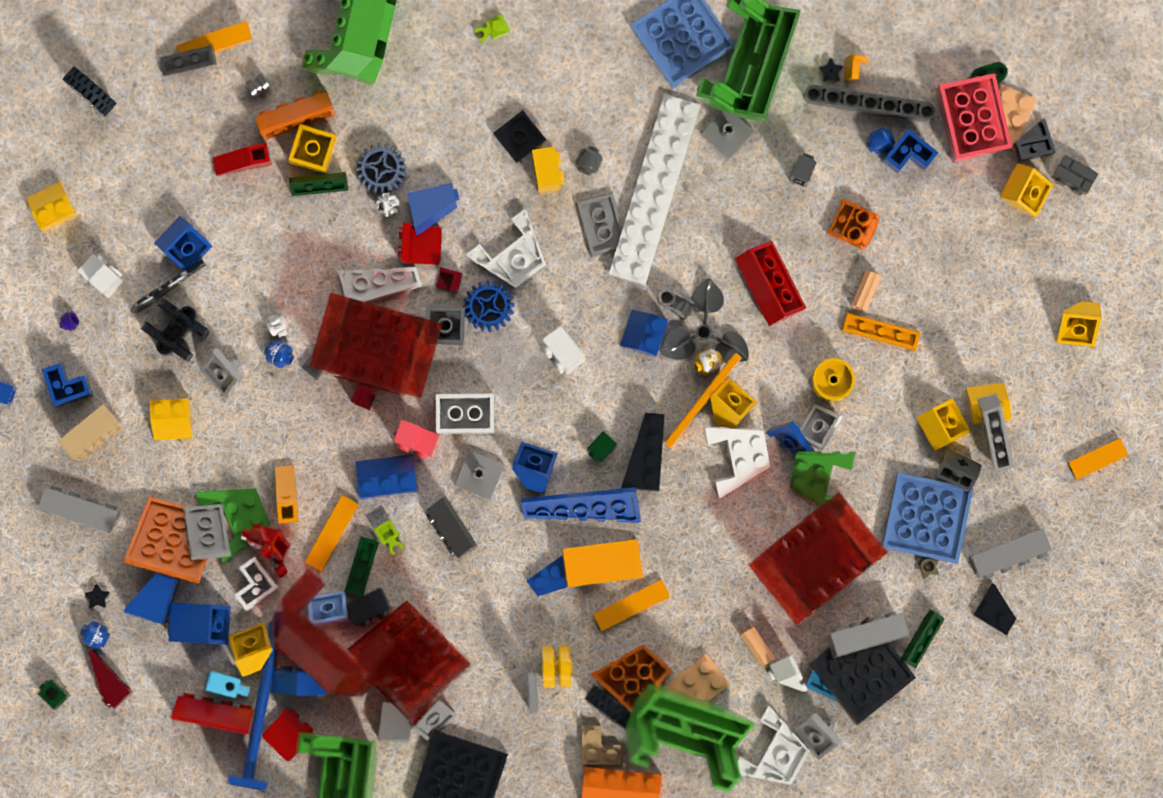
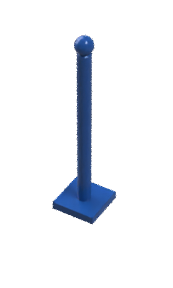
[226,619,284,791]

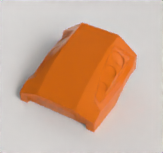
[826,199,879,250]

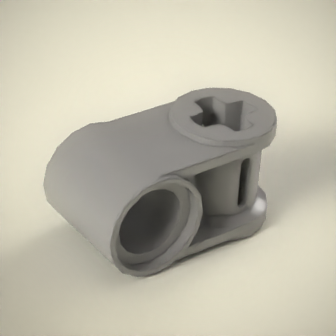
[657,288,695,320]

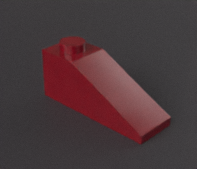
[89,650,133,708]

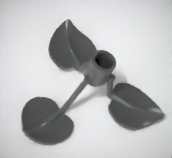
[660,279,749,363]

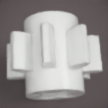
[375,192,399,217]
[266,314,290,338]

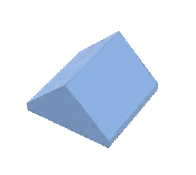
[307,591,350,627]

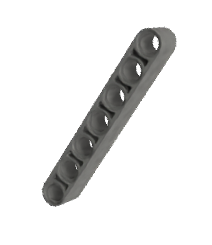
[804,85,936,122]

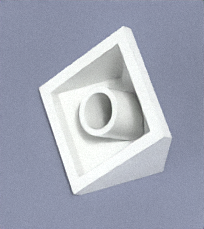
[800,404,842,451]

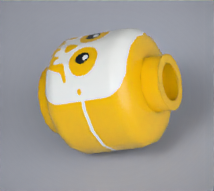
[693,348,723,376]

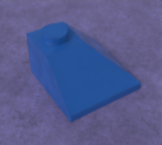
[512,442,558,494]

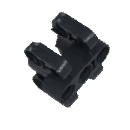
[141,298,210,362]

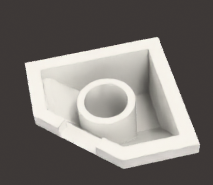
[767,655,807,692]

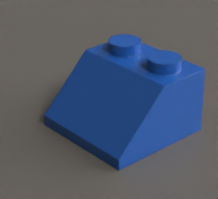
[154,216,212,271]
[620,310,668,358]

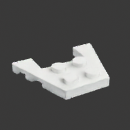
[466,209,546,289]
[703,426,770,498]
[737,706,810,785]

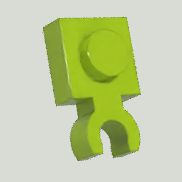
[474,14,510,42]
[374,519,404,555]

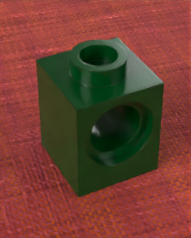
[587,431,617,462]
[37,679,70,710]

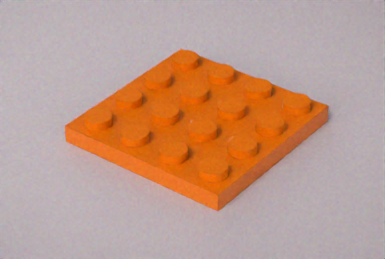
[124,496,208,584]

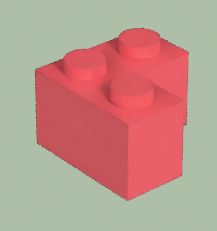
[394,420,440,459]

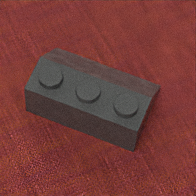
[426,496,477,559]

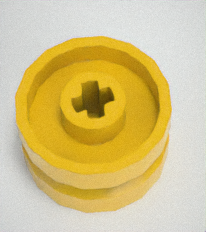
[811,358,855,403]
[542,645,573,688]

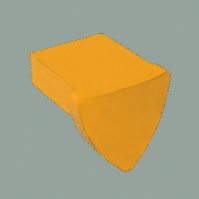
[844,54,868,81]

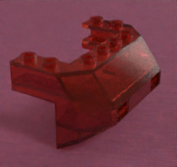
[272,568,398,697]

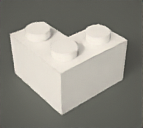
[78,254,124,298]
[235,556,279,611]

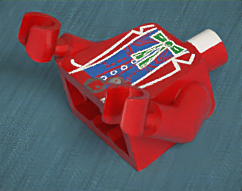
[241,524,290,578]

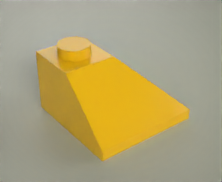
[1057,301,1102,347]
[710,377,757,428]
[229,622,272,677]

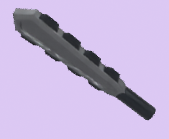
[130,259,206,313]

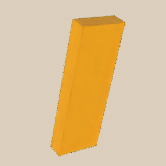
[1068,438,1128,480]

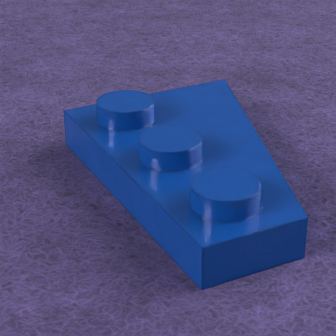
[766,422,815,460]
[527,556,567,596]

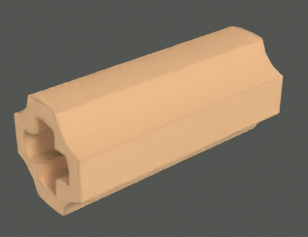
[851,270,881,312]
[740,626,775,667]

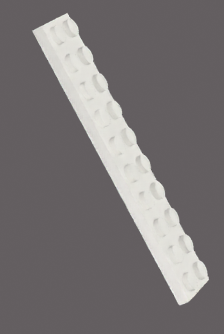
[609,94,701,286]

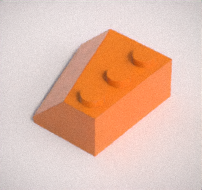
[590,644,673,712]

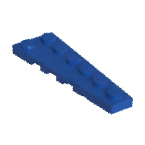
[521,487,641,523]

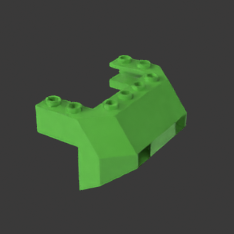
[302,0,397,86]
[696,0,801,123]
[625,684,756,792]
[297,733,377,798]

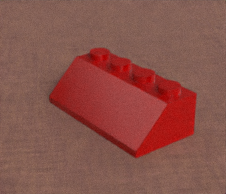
[734,241,806,326]
[171,693,254,734]

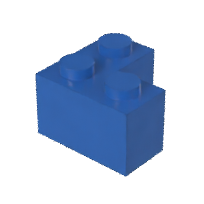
[883,129,939,174]
[42,363,94,408]
[272,666,328,696]

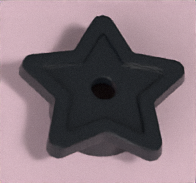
[819,58,843,82]
[85,584,110,608]

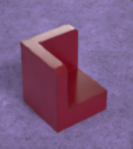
[436,267,463,293]
[351,384,377,411]

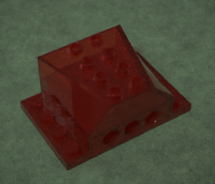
[309,292,443,399]
[748,492,888,626]
[347,600,472,727]

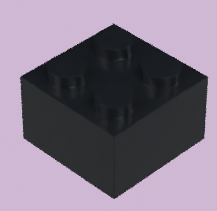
[345,587,392,628]

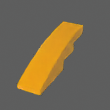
[176,21,253,54]

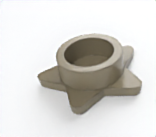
[915,557,939,579]

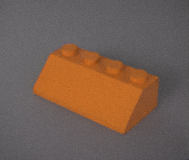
[255,90,336,141]
[582,766,662,798]

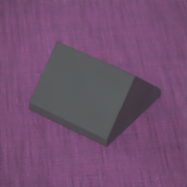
[425,306,465,345]

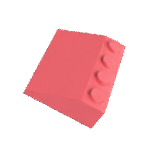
[936,73,1012,163]

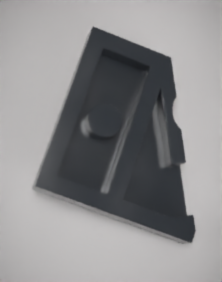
[1013,118,1056,162]
[973,583,1016,635]

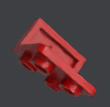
[398,223,442,265]
[262,708,314,761]

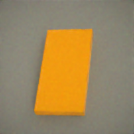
[562,539,643,588]

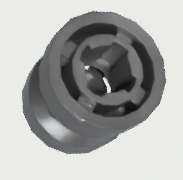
[245,73,271,99]

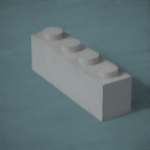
[978,393,1014,472]
[37,485,120,534]
[970,528,1052,580]
[826,611,909,658]

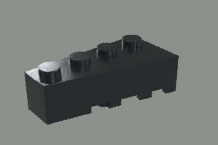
[621,413,665,492]

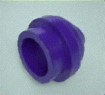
[59,312,79,331]

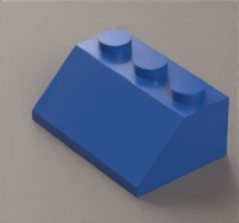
[356,454,418,499]

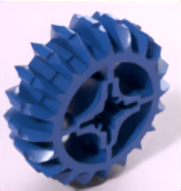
[463,280,515,332]

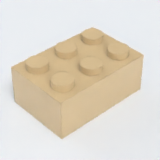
[58,404,123,461]

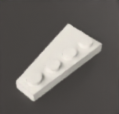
[338,267,422,308]

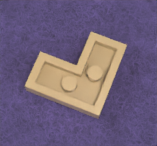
[582,726,621,765]

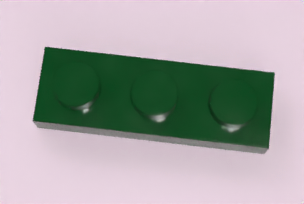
[289,172,349,196]
[344,536,379,597]
[900,609,945,669]

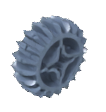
[355,143,407,194]

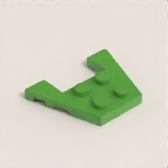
[790,451,856,518]
[195,488,270,563]

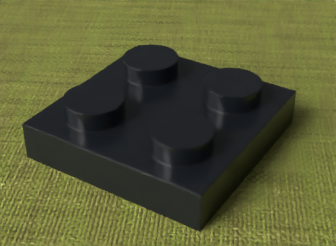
[493,110,546,164]

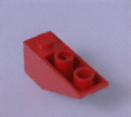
[212,143,272,176]

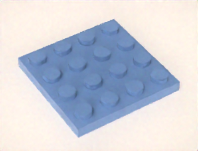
[630,0,735,89]
[882,472,974,564]

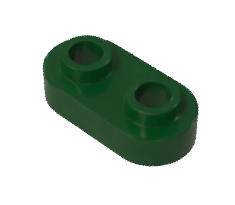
[970,62,1008,83]

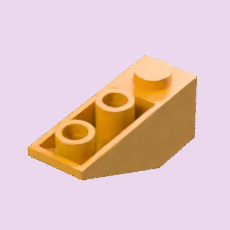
[275,465,300,524]

